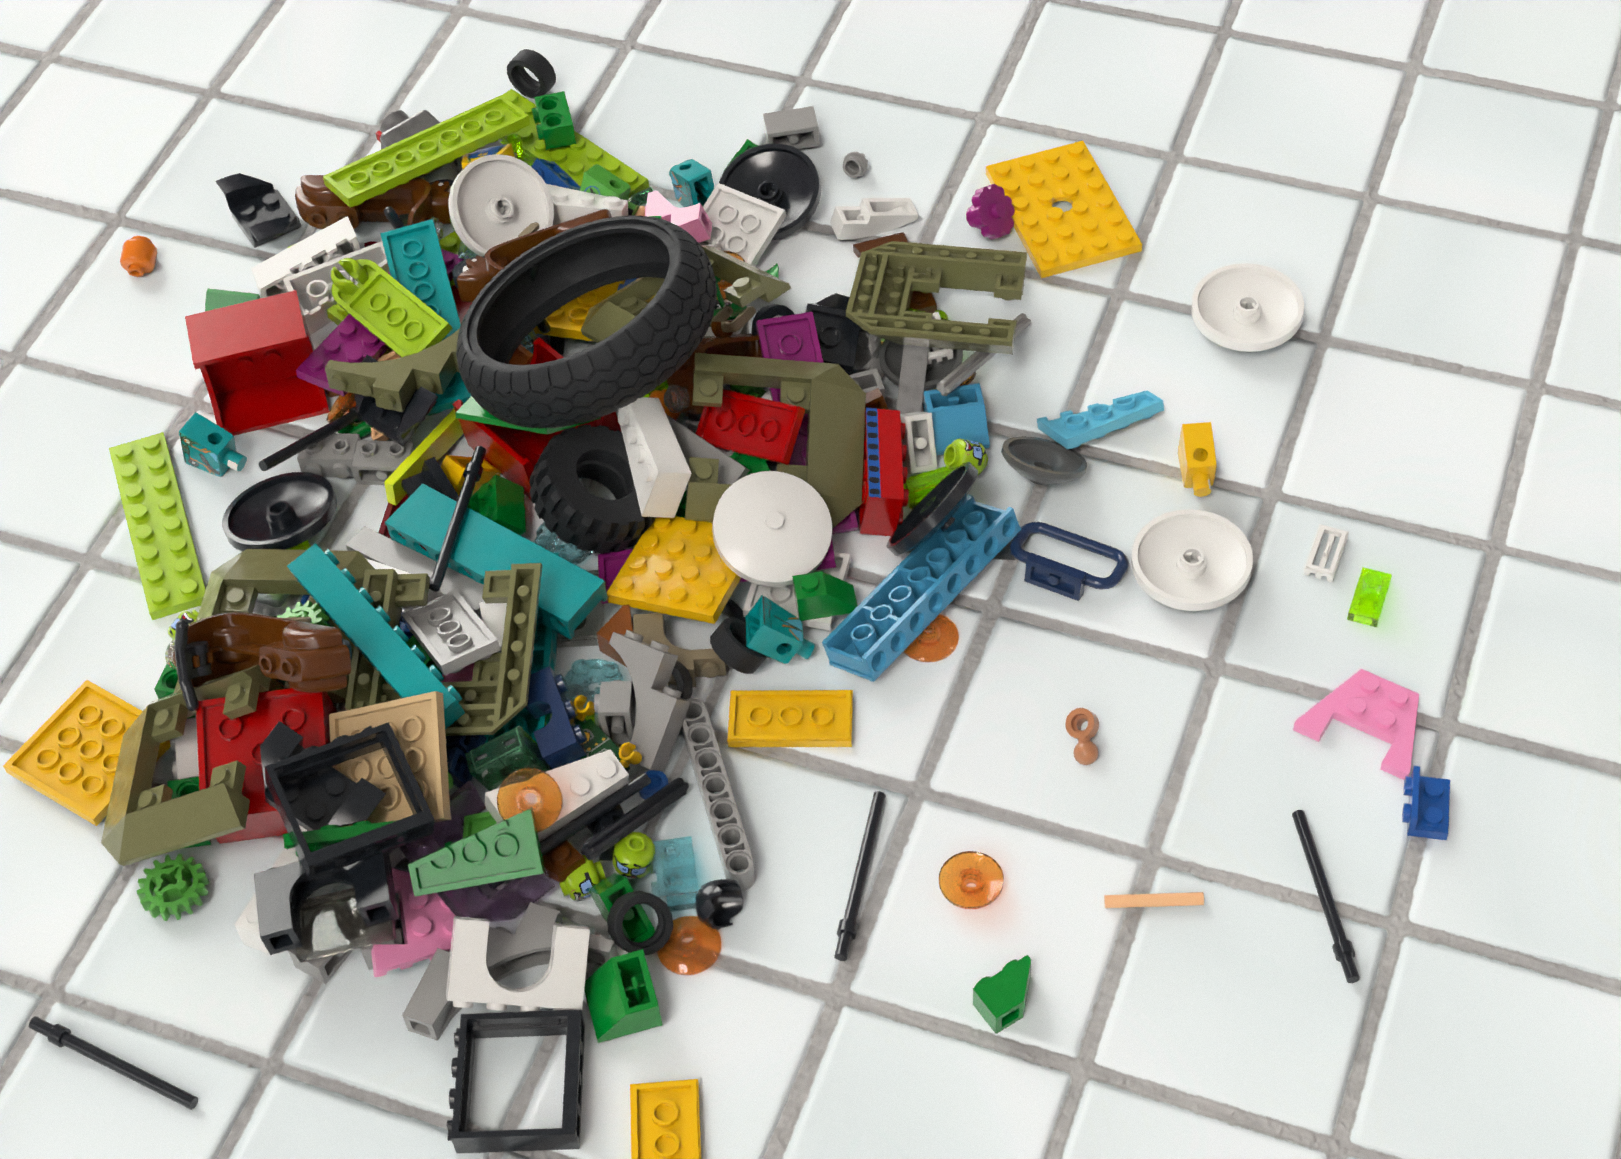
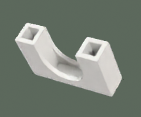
[446,916,590,1012]

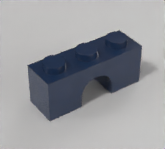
[525,666,587,769]

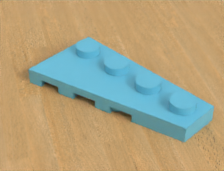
[1037,390,1164,450]

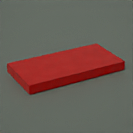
[696,389,806,465]

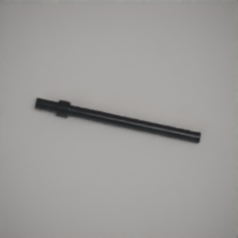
[259,405,363,472]
[429,446,486,592]
[488,773,651,890]
[834,791,886,961]
[1292,810,1360,983]
[29,1016,198,1110]

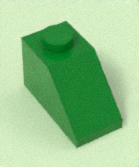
[792,571,858,621]
[588,873,655,943]

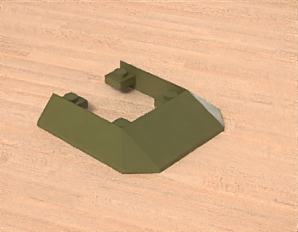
[846,241,1027,355]
[581,245,791,343]
[685,353,866,529]
[173,549,375,703]
[345,563,543,736]
[101,664,271,866]

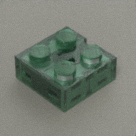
[465,726,552,791]

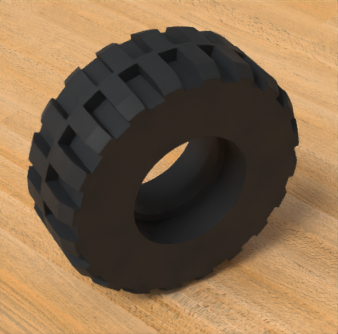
[529,425,656,554]

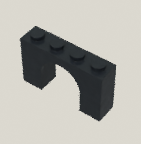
[254,851,399,955]

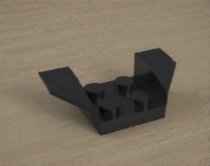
[216,173,301,248]
[805,293,860,375]
[354,355,438,447]
[260,721,386,831]

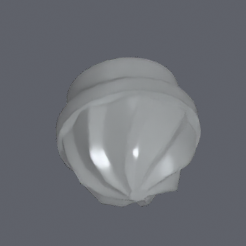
[843,152,868,178]

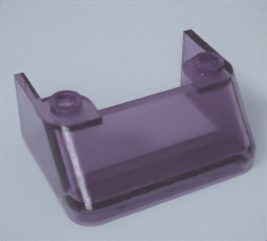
[399,780,555,923]

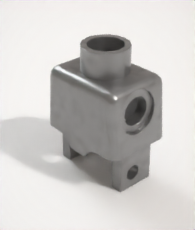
[380,110,463,180]

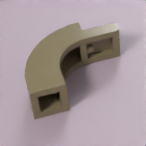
[633,613,726,687]

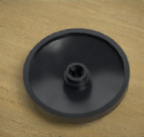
[719,143,821,241]
[886,462,978,556]
[222,472,337,551]

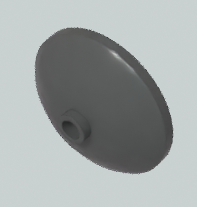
[879,339,963,390]
[1001,436,1087,485]

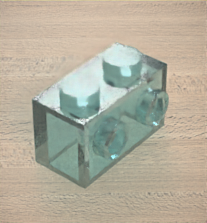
[649,836,698,912]

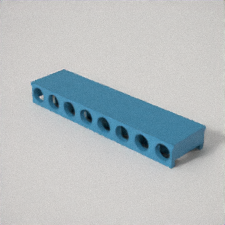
[822,494,1021,682]

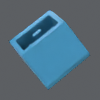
[923,383,990,455]

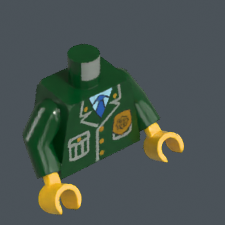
[566,695,642,773]

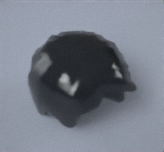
[695,879,743,930]

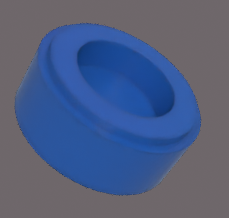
[639,770,668,800]

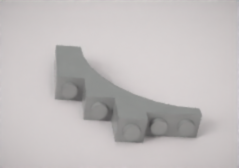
[402,902,618,1041]

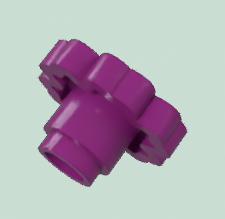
[966,184,1015,240]

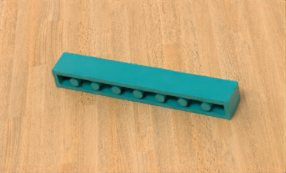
[287,543,465,729]

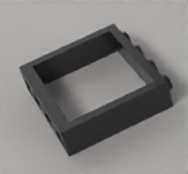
[265,722,435,880]
[446,1010,585,1154]

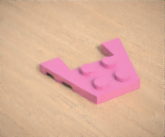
[1293,669,1419,780]
[371,868,467,977]

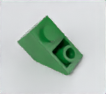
[973,955,1032,1034]

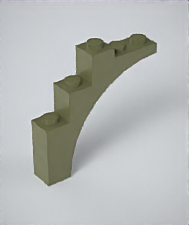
[325,328,460,412]

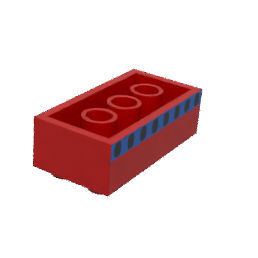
[859,408,909,536]

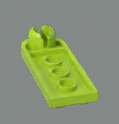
[331,258,453,357]

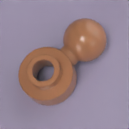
[1065,708,1099,765]

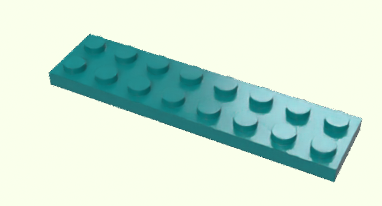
[380,219,471,415]

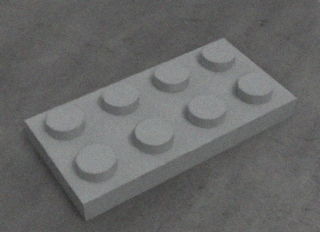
[401,590,501,676]

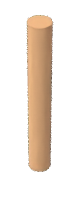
[1104,892,1204,908]

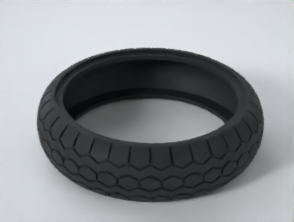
[456,215,717,428]

